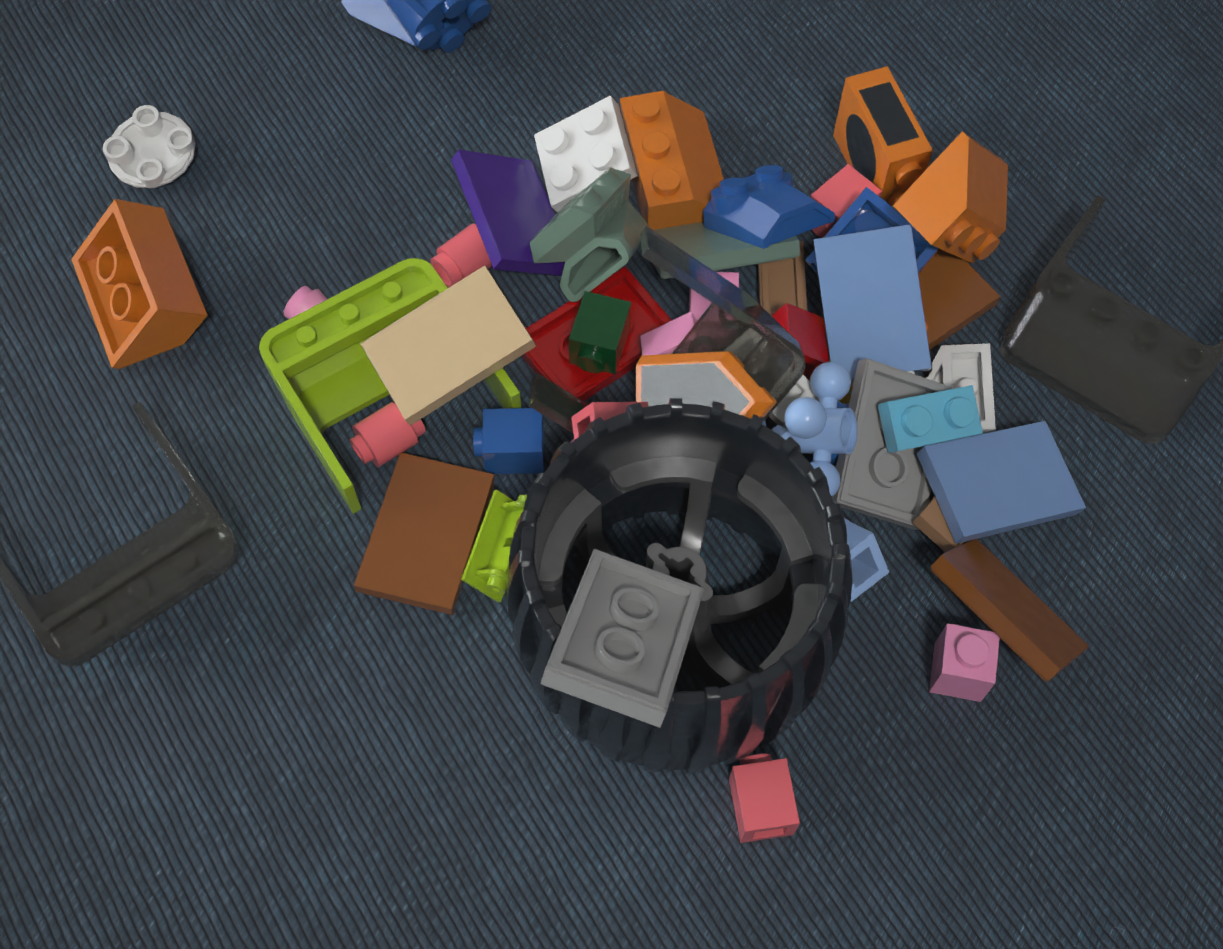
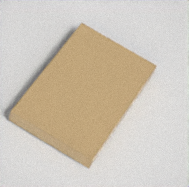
[361,265,536,426]

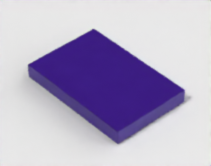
[451,149,565,276]

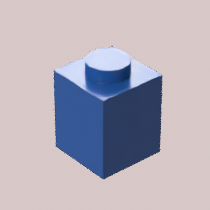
[473,408,544,474]

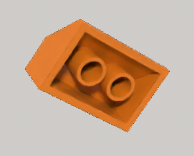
[619,91,724,231]
[893,131,1008,263]
[71,199,207,369]

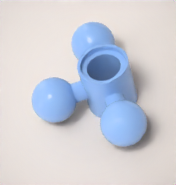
[784,362,858,497]

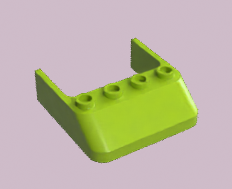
[259,258,521,514]

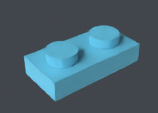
[877,385,983,453]

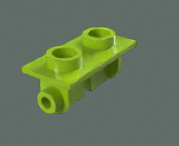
[461,490,527,602]

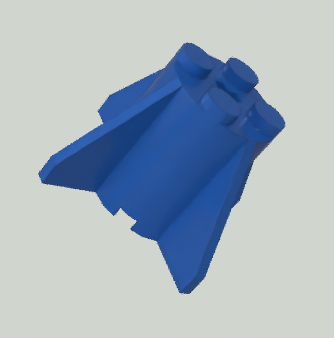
[341,0,492,53]

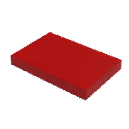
[522,266,672,412]

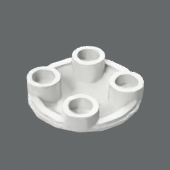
[103,105,196,188]

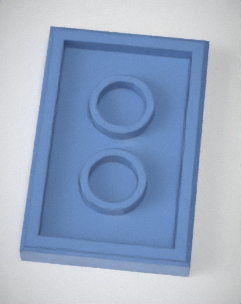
[814,224,932,380]
[917,421,1086,544]

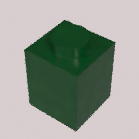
[569,291,632,375]

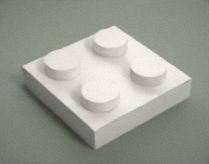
[534,96,638,212]

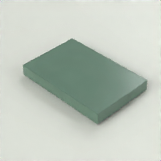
[644,222,800,279]

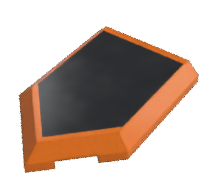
[636,351,777,419]

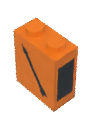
[833,66,933,209]

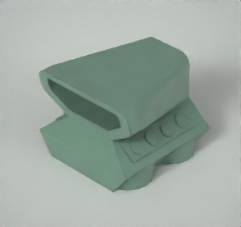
[530,167,649,302]

